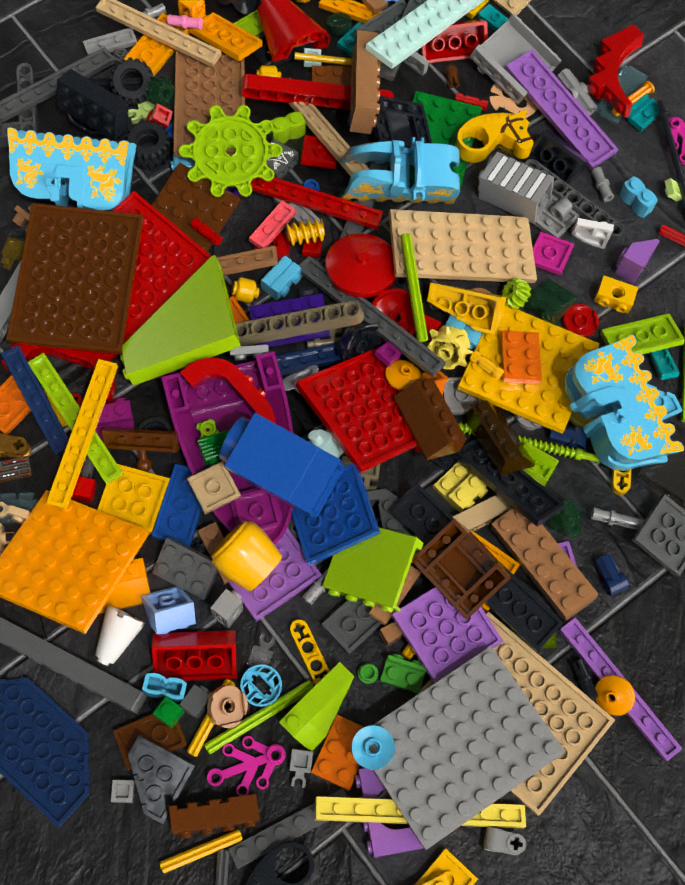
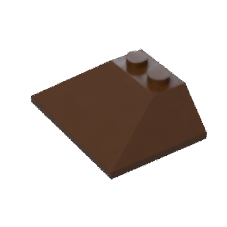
[412,518,511,620]

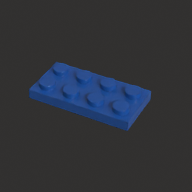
[152,464,202,547]

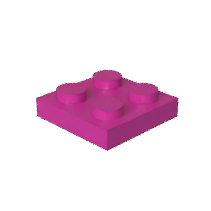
[533,232,574,276]

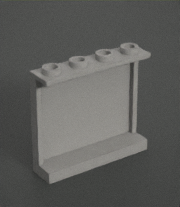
[470,13,562,104]

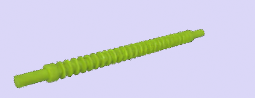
[459,422,601,463]

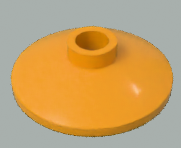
[385,360,422,391]
[595,675,635,716]

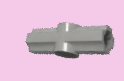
[557,68,598,116]

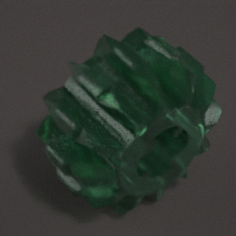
[146,76,176,106]

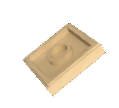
[187,461,241,515]

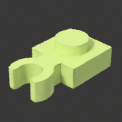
[128,99,156,124]

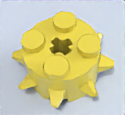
[424,326,473,370]

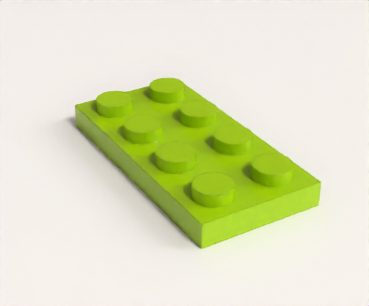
[601,313,685,354]

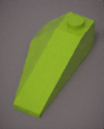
[279,662,355,751]

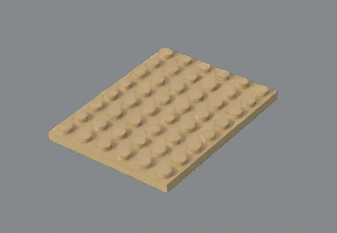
[416,612,615,816]

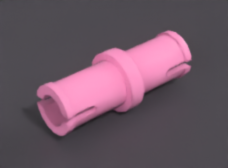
[167,14,203,29]

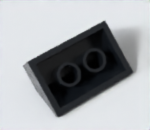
[523,130,590,185]

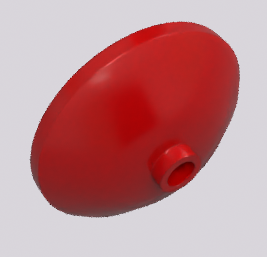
[372,289,416,343]

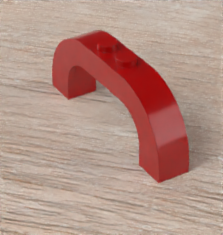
[2,343,117,404]
[180,358,276,424]

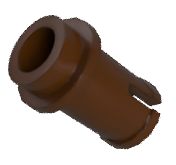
[445,65,460,88]

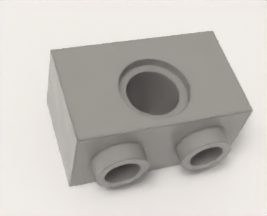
[211,589,243,629]

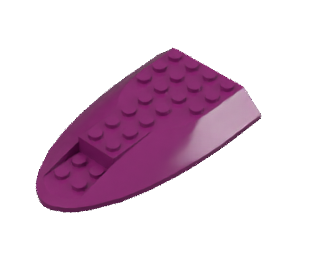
[161,351,293,545]

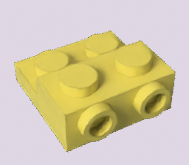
[433,461,488,513]

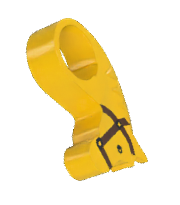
[455,110,533,163]

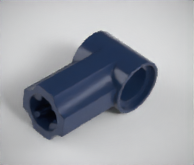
[549,426,587,450]
[594,554,629,596]

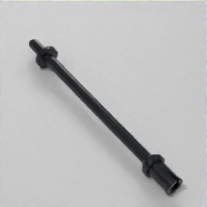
[656,100,685,211]

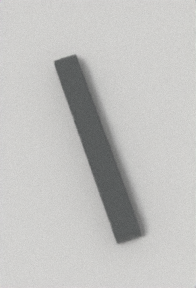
[0,617,147,714]

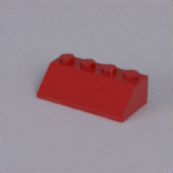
[419,19,488,63]
[152,630,237,681]

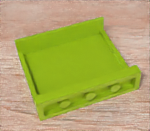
[322,528,423,613]

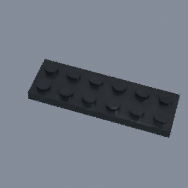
[453,438,565,527]

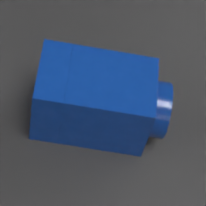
[219,413,345,520]

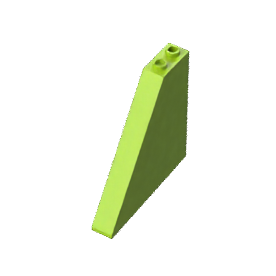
[120,255,241,386]

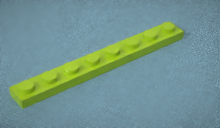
[28,353,124,485]

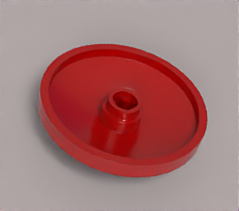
[325,234,397,298]

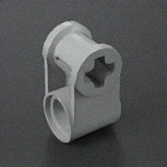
[483,827,526,855]

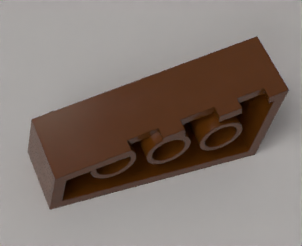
[169,794,260,839]

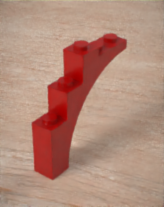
[587,24,644,118]

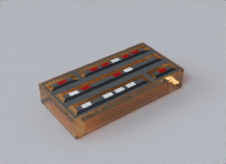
[0,456,32,483]

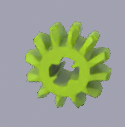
[501,277,532,310]

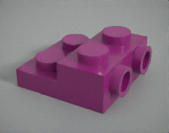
[96,398,135,443]

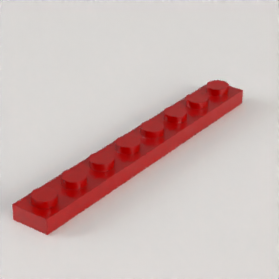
[251,177,383,230]

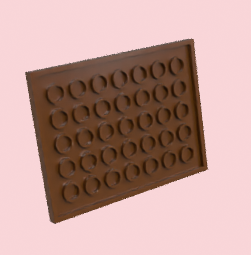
[6,203,144,355]

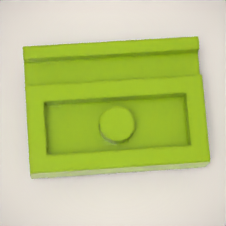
[233,10,264,38]

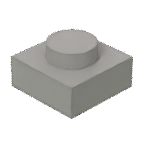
[111,780,135,803]

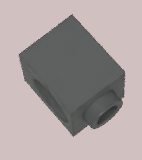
[179,684,210,720]

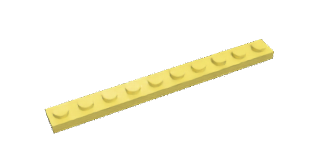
[315,796,526,828]

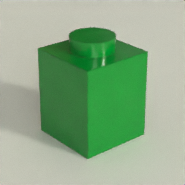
[153,696,185,730]

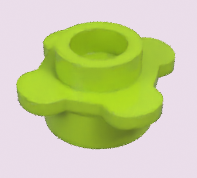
[197,419,219,438]

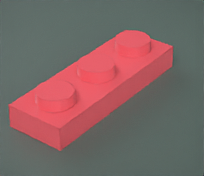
[249,200,297,249]

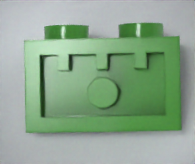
[380,654,426,694]

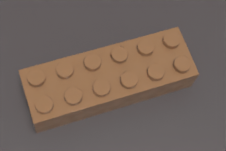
[350,30,380,134]
[491,508,598,622]

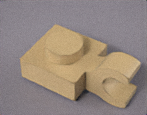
[0,502,30,523]

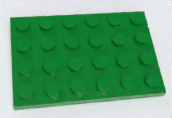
[409,91,482,196]

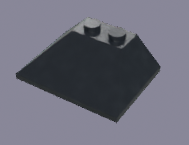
[373,96,432,148]

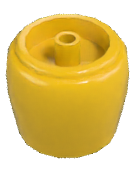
[211,521,282,592]

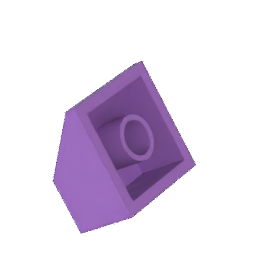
[615,239,660,284]

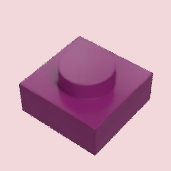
[374,342,402,367]

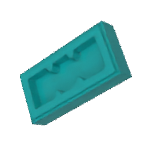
[478,4,508,31]
[648,348,680,380]

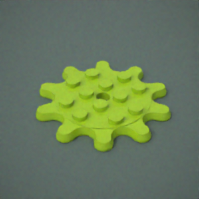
[179,105,283,197]

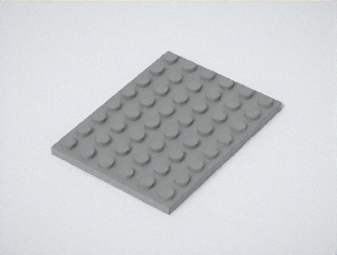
[369,646,565,851]

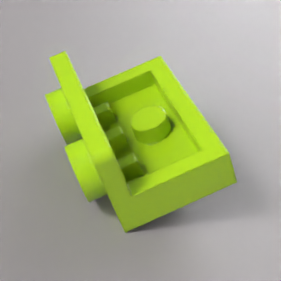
[523,442,559,486]

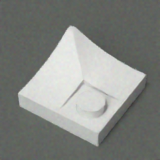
[571,218,614,249]

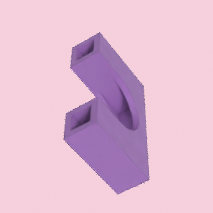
[355,768,424,858]

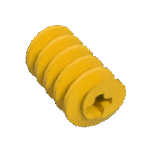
[286,218,325,246]

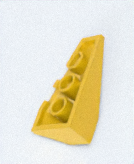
[427,283,507,335]

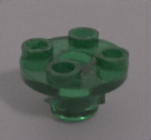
[549,499,582,538]

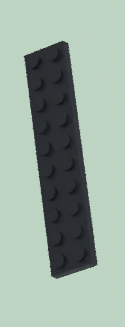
[390,484,564,652]

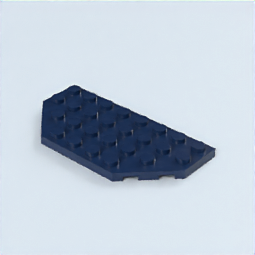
[0,678,90,828]

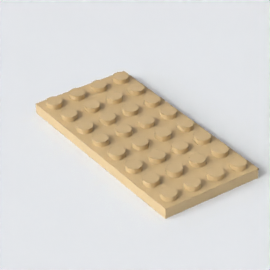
[389,209,537,283]

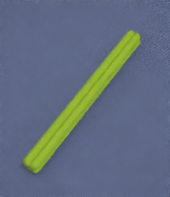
[400,233,428,343]
[204,680,314,754]

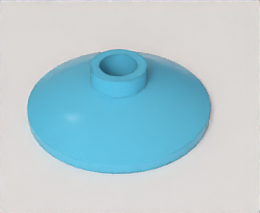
[352,725,395,770]

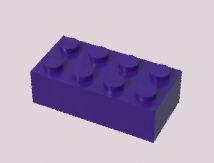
[249,294,330,347]

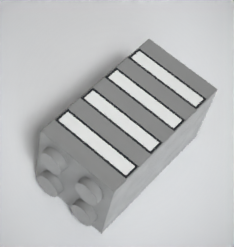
[478,152,554,224]

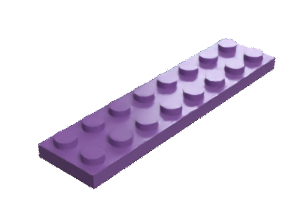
[505,49,619,170]

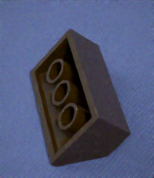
[466,400,535,476]

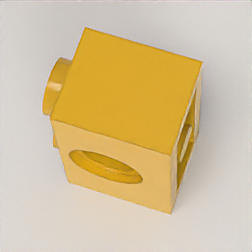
[594,276,639,314]

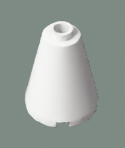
[95,606,145,666]

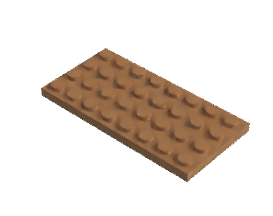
[174,50,245,157]

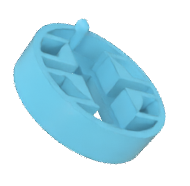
[240,664,282,707]

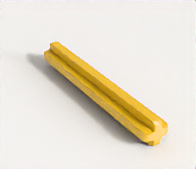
[187,679,235,757]
[160,830,243,873]

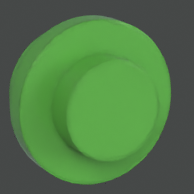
[358,663,378,684]

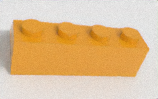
[99,558,151,614]

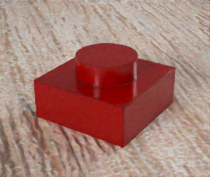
[302,238,323,258]

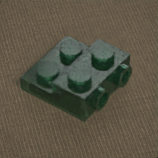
[526,278,577,324]

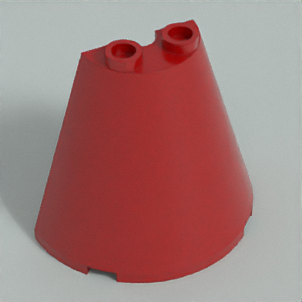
[257,0,331,62]

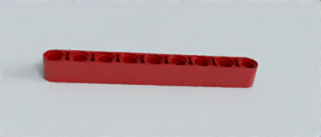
[241,74,394,110]

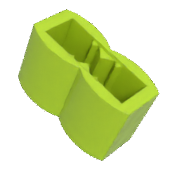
[269,112,306,144]

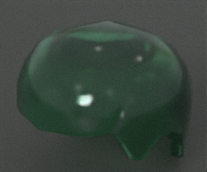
[326,12,352,36]

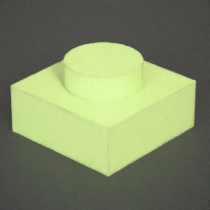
[665,178,683,202]

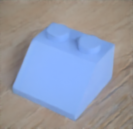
[141,586,196,635]

